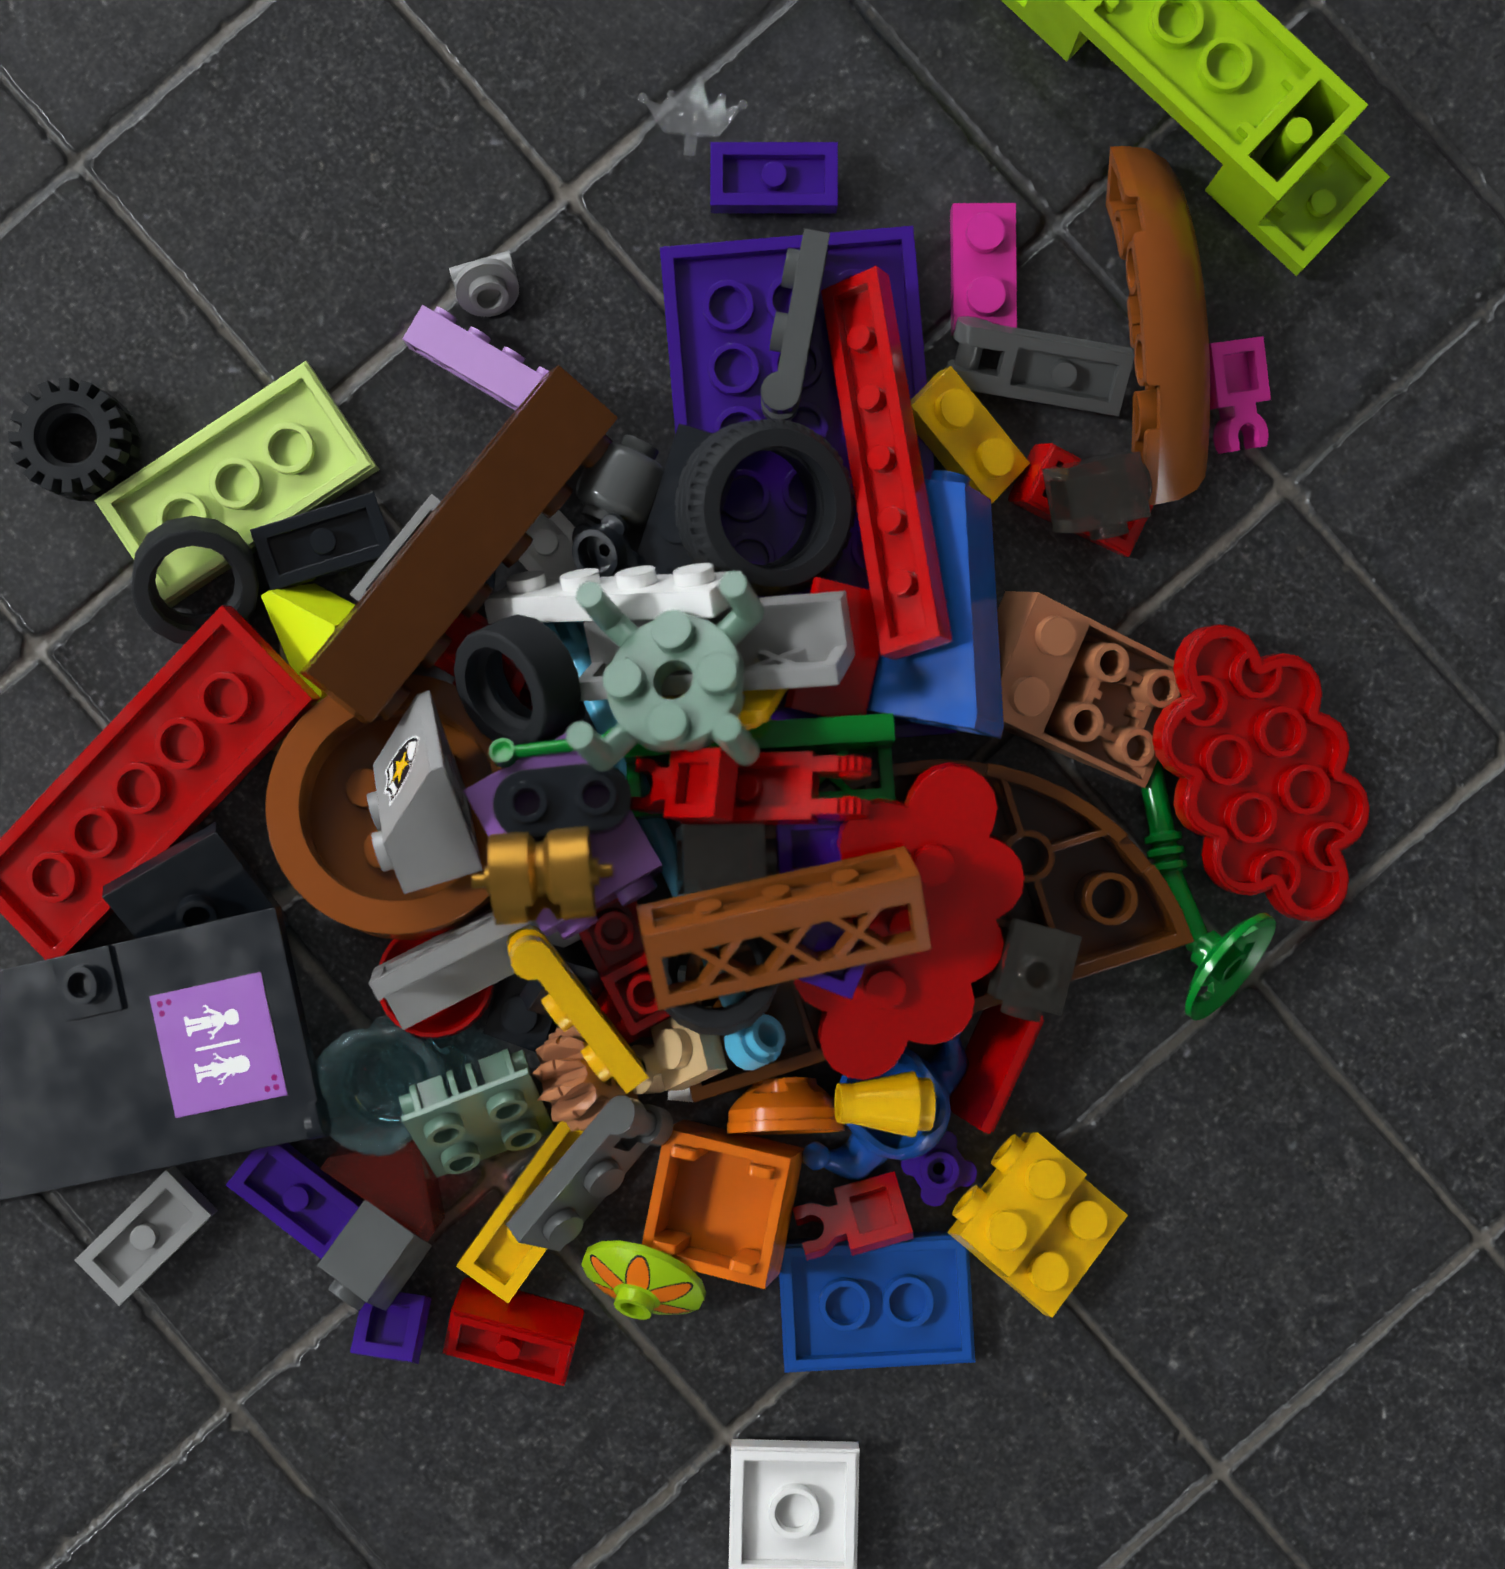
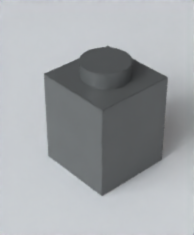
[317,1199,432,1311]

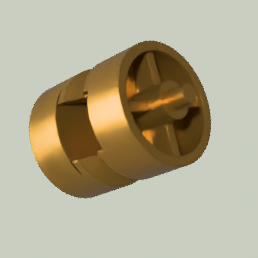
[472,826,613,925]

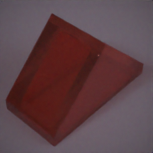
[320,1134,445,1242]

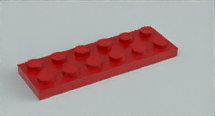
[0,605,321,960]

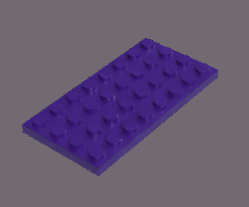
[660,226,957,739]

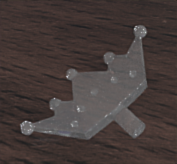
[638,76,748,157]

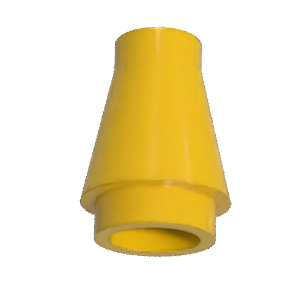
[834,1071,936,1138]

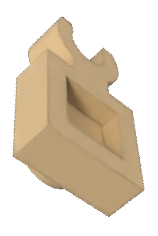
[631,1006,727,1094]

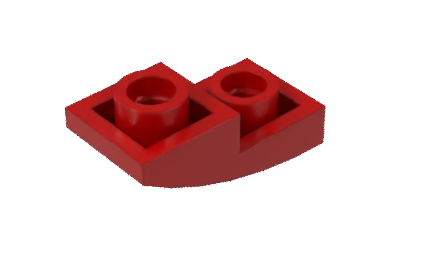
[578,898,670,1036]

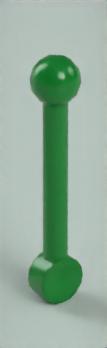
[489,726,615,768]

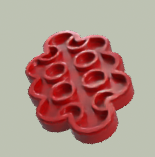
[1152,624,1370,922]
[793,762,1024,1080]

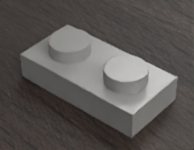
[74,1166,218,1306]

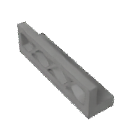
[579,591,855,701]
[369,908,581,1030]

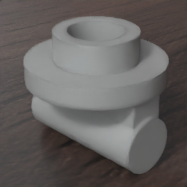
[449,250,519,317]

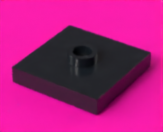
[102,822,288,939]

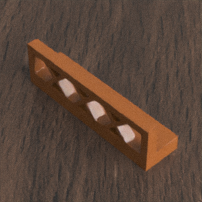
[636,846,931,1010]

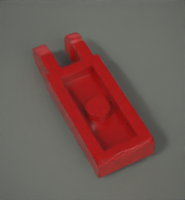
[681,751,872,826]

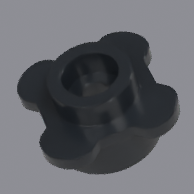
[572,513,640,577]

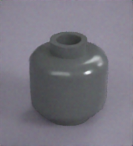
[575,435,664,535]

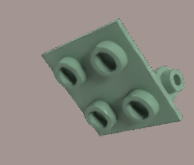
[399,1048,555,1178]

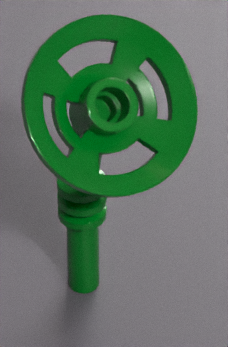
[1141,760,1276,1021]

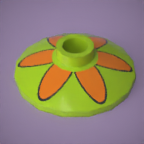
[581,1240,706,1320]

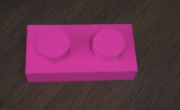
[950,203,1017,336]

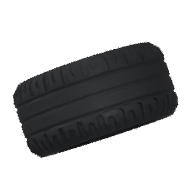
[674,419,856,596]

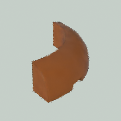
[1106,146,1210,506]

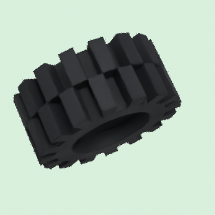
[8,378,140,501]

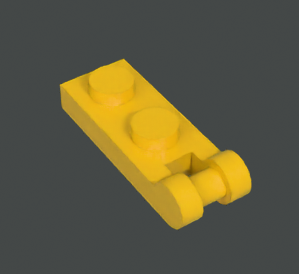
[507,925,649,1094]

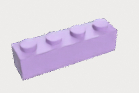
[402,305,549,410]

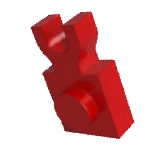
[631,748,739,822]
[792,1171,913,1261]

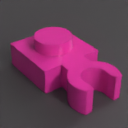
[1209,336,1271,454]

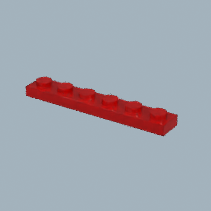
[821,266,953,660]

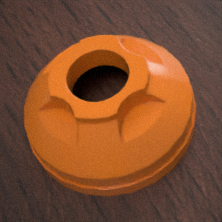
[727,1077,845,1135]

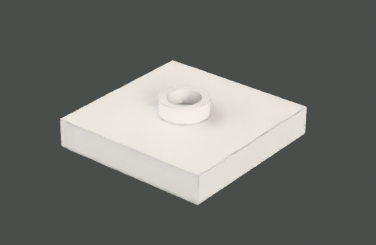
[729,1439,860,1569]

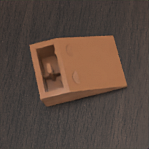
[997,591,1181,788]

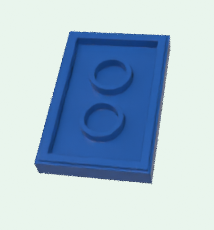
[779,1231,975,1373]

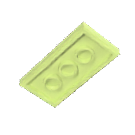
[94,361,380,607]

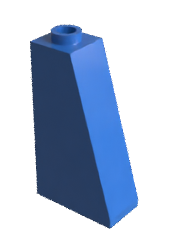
[867,470,1004,738]

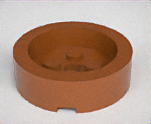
[265,674,520,940]

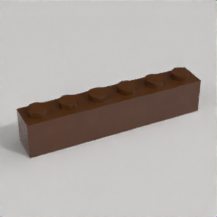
[300,365,618,723]

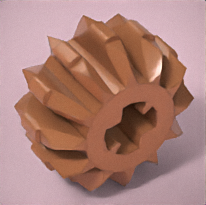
[531,1026,638,1132]

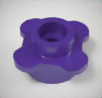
[901,1130,977,1206]

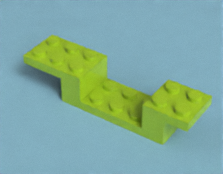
[1001,0,1390,276]

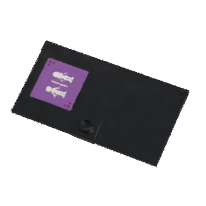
[0,906,332,1200]

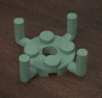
[566,571,765,771]

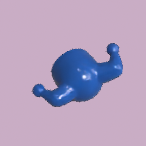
[802,1032,969,1181]

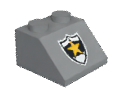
[367,690,482,894]

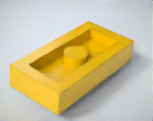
[911,366,1030,504]

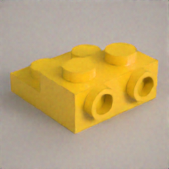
[947,1133,1128,1318]

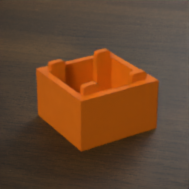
[642,1119,804,1289]

